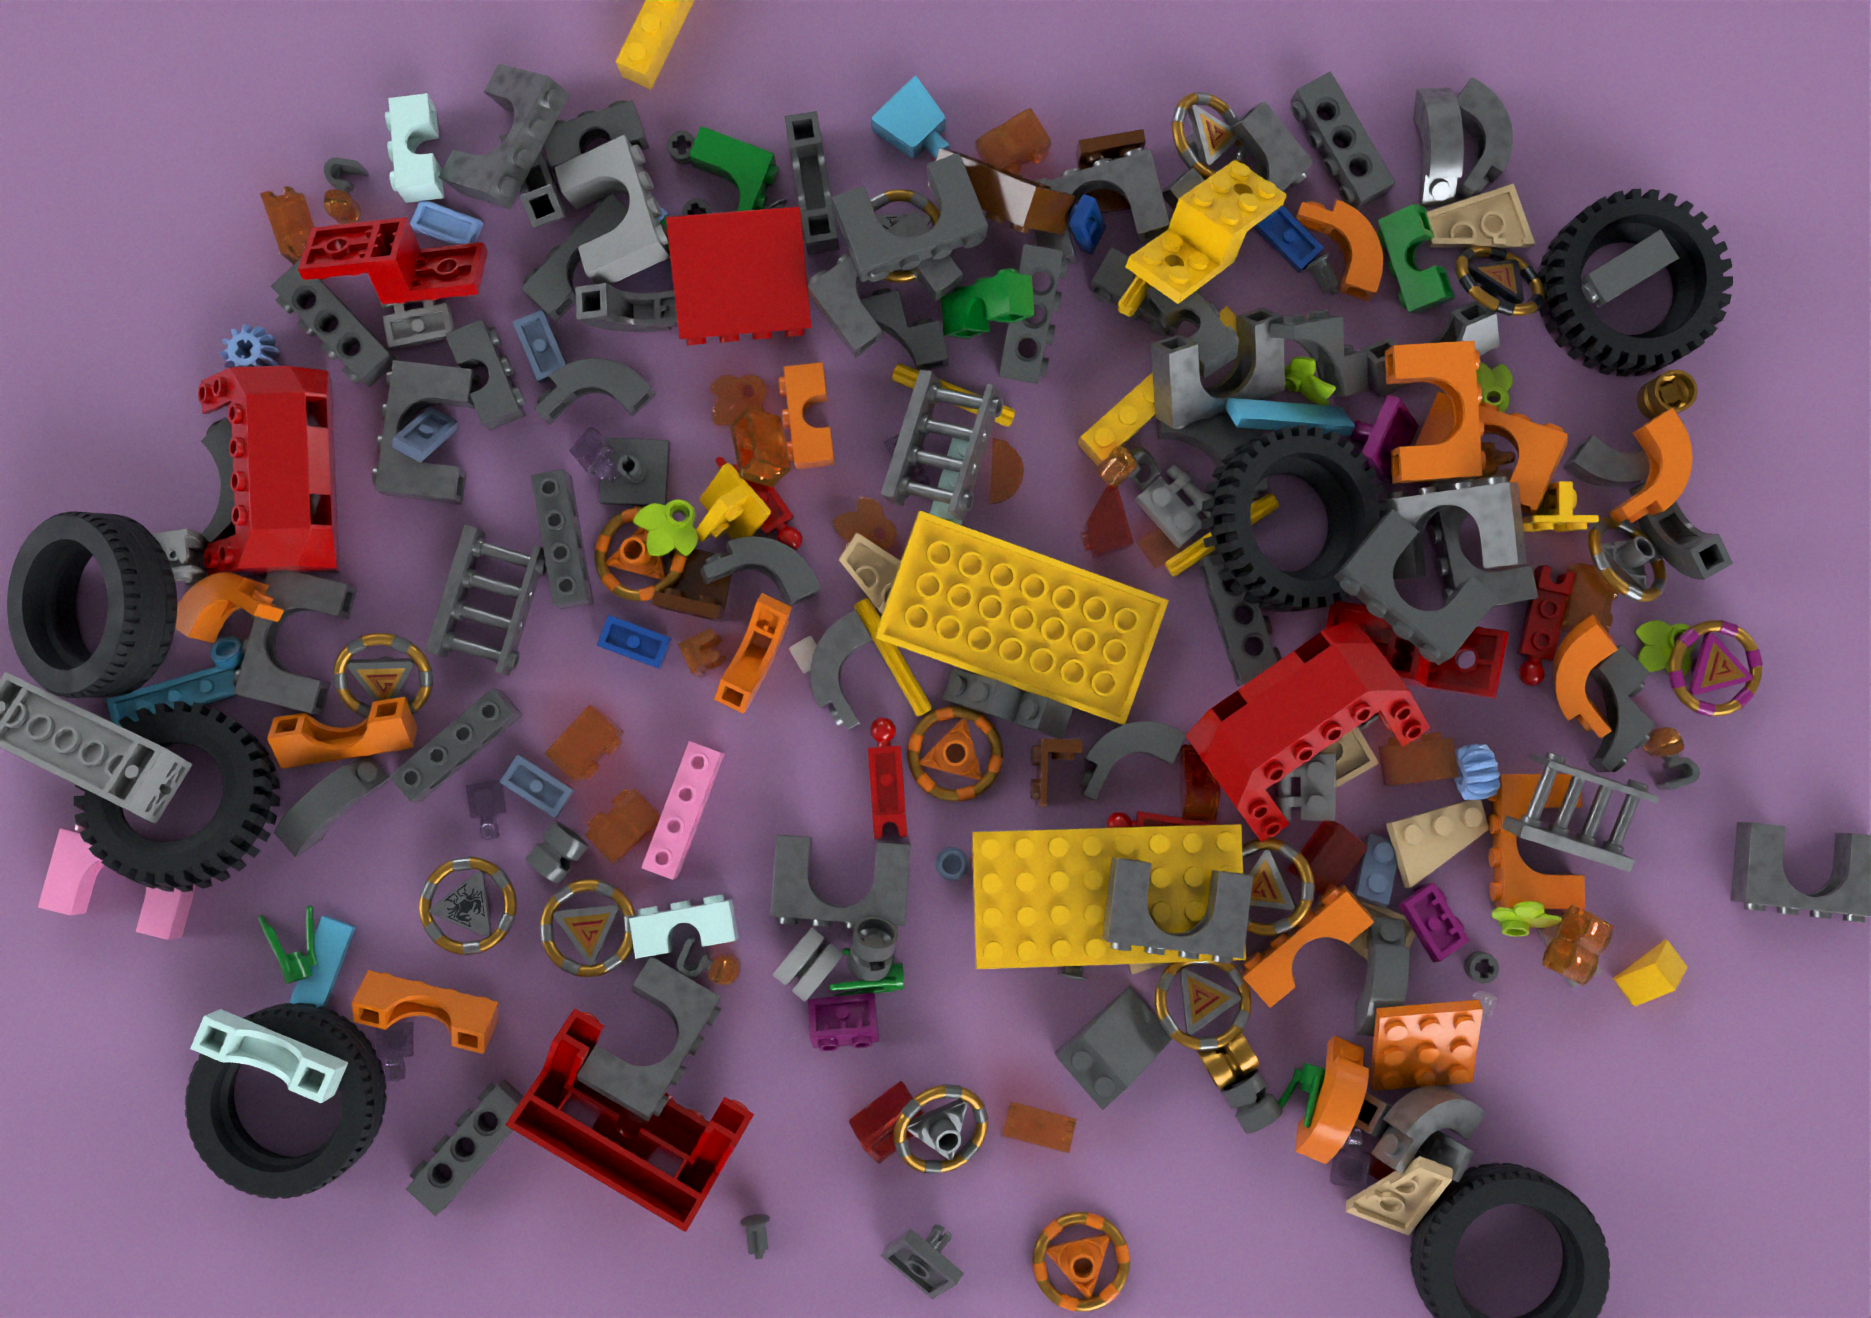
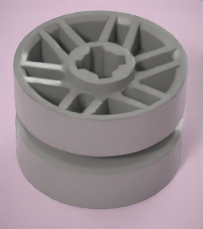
[772,927,844,1002]

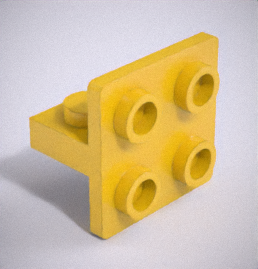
[696,463,771,543]
[1522,481,1599,532]

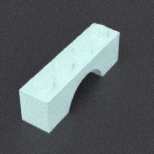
[190,1009,348,1103]

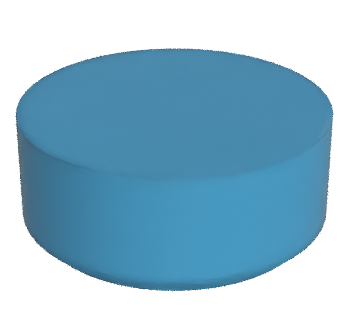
[210,636,244,669]

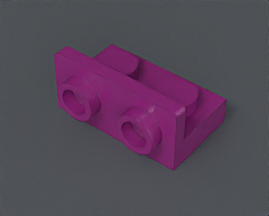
[1398,883,1470,963]
[808,993,879,1052]

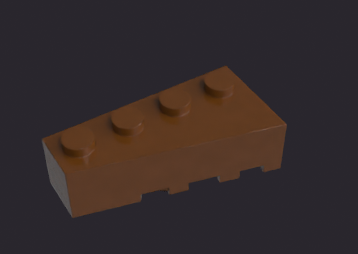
[928,148,1076,235]

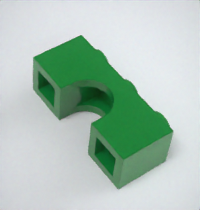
[1378,203,1455,314]
[941,268,1035,339]

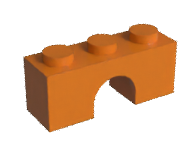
[779,362,835,469]

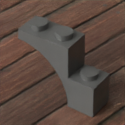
[858,288,949,371]
[1270,310,1368,396]
[1589,645,1656,772]
[942,668,1073,739]

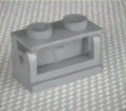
[153,529,210,585]

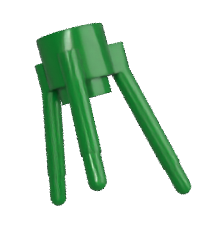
[258,905,318,984]
[829,948,904,997]
[1278,1062,1326,1128]

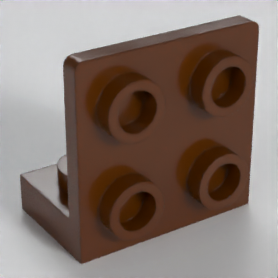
[1076,129,1146,214]
[652,549,733,622]
[1030,738,1083,807]

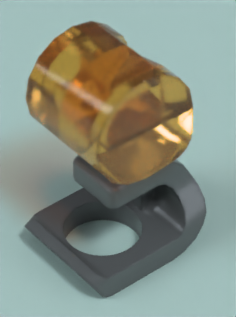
[324,158,369,224]
[1097,447,1161,492]
[1643,727,1700,790]
[677,936,741,985]

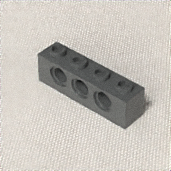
[1290,71,1396,210]
[999,244,1068,384]
[271,260,397,387]
[531,469,594,609]
[1198,555,1282,687]
[389,688,523,802]
[406,1080,524,1216]

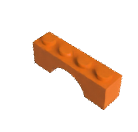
[267,697,417,769]
[1242,885,1374,1008]
[352,970,499,1054]

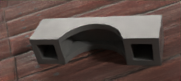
[784,111,840,255]
[521,194,628,323]
[1360,301,1500,397]

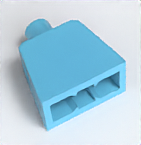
[871,76,950,159]

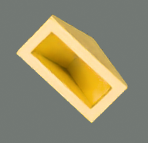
[1612,939,1688,1006]

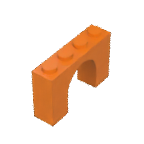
[1385,341,1486,484]
[1415,392,1568,515]
[1488,774,1586,909]

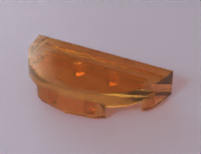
[989,438,1024,504]

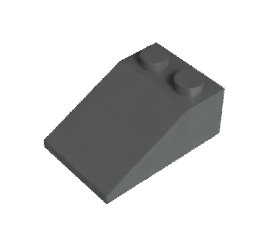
[1055,986,1172,1110]

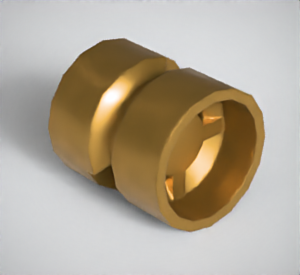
[1637,369,1698,420]
[1197,1032,1260,1090]

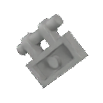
[380,300,455,351]
[1134,463,1212,548]
[1274,753,1336,821]

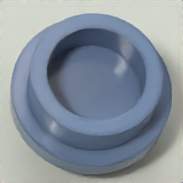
[935,847,969,881]

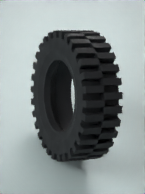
[1538,188,1733,377]
[1201,425,1388,612]
[73,701,280,892]

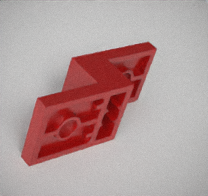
[298,217,488,304]
[1325,602,1509,699]

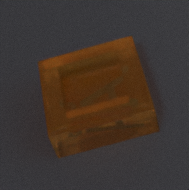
[1137,528,1183,569]

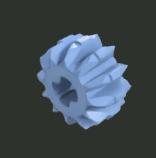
[219,324,281,369]
[1451,744,1501,800]

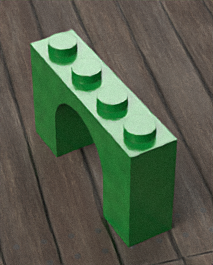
[661,126,779,260]

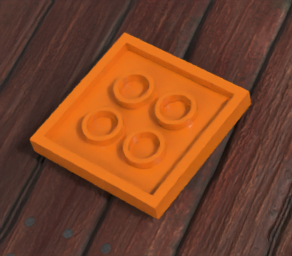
[1369,999,1483,1091]

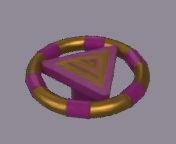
[1668,620,1763,717]

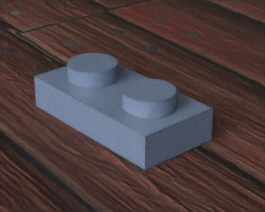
[512,309,567,384]
[391,407,458,463]
[499,754,575,818]
[1353,833,1397,908]

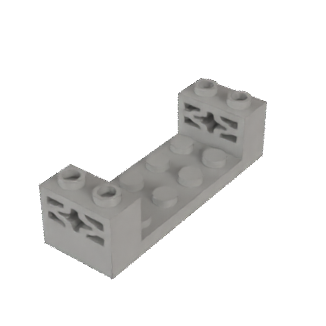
[0,672,193,824]

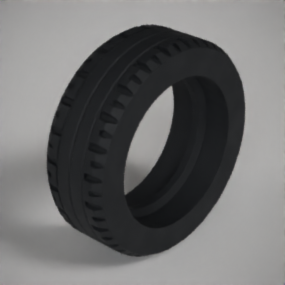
[7,511,177,698]
[185,1003,387,1199]
[1410,1163,1610,1318]

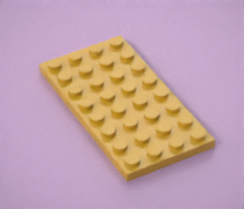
[874,511,1169,725]
[972,824,1246,969]

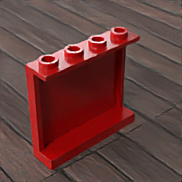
[666,206,812,346]

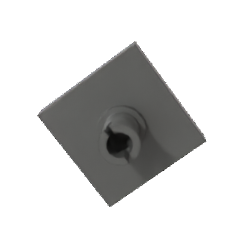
[599,437,670,506]
[880,1224,964,1299]

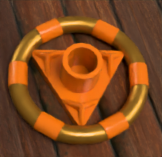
[594,507,687,601]
[907,705,1003,802]
[1032,1211,1131,1312]

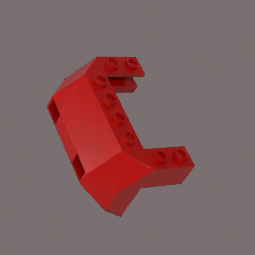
[198,366,339,578]
[1185,619,1430,843]
[505,1008,754,1232]

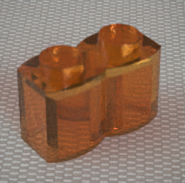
[975,108,1051,174]
[585,788,661,864]
[1542,905,1613,986]

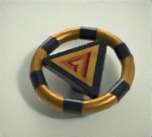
[1455,246,1545,316]

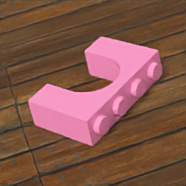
[38,823,196,940]

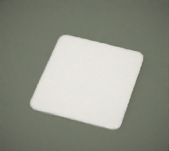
[789,636,817,673]

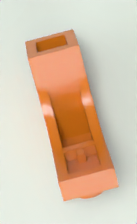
[1294,200,1383,302]
[1608,408,1693,523]
[175,572,284,643]
[714,593,792,714]
[1552,614,1618,738]
[1295,1036,1369,1164]

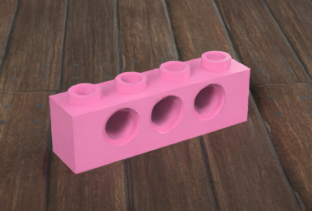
[641,741,725,880]

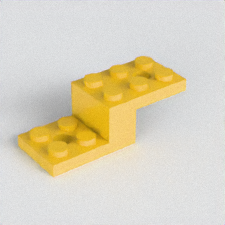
[1125,160,1287,304]

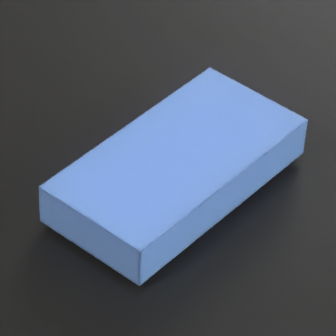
[410,200,483,245]

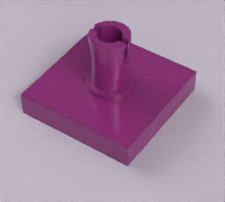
[1350,395,1419,483]

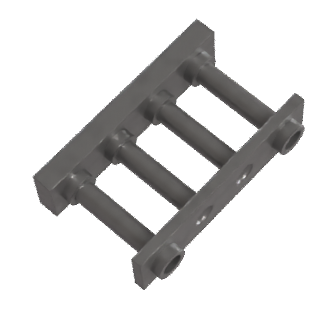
[881,369,1003,521]
[425,524,547,676]
[1502,751,1660,872]

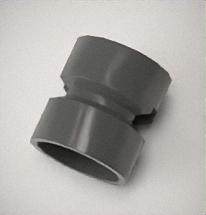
[525,820,589,884]
[847,916,898,981]
[1220,1069,1283,1134]

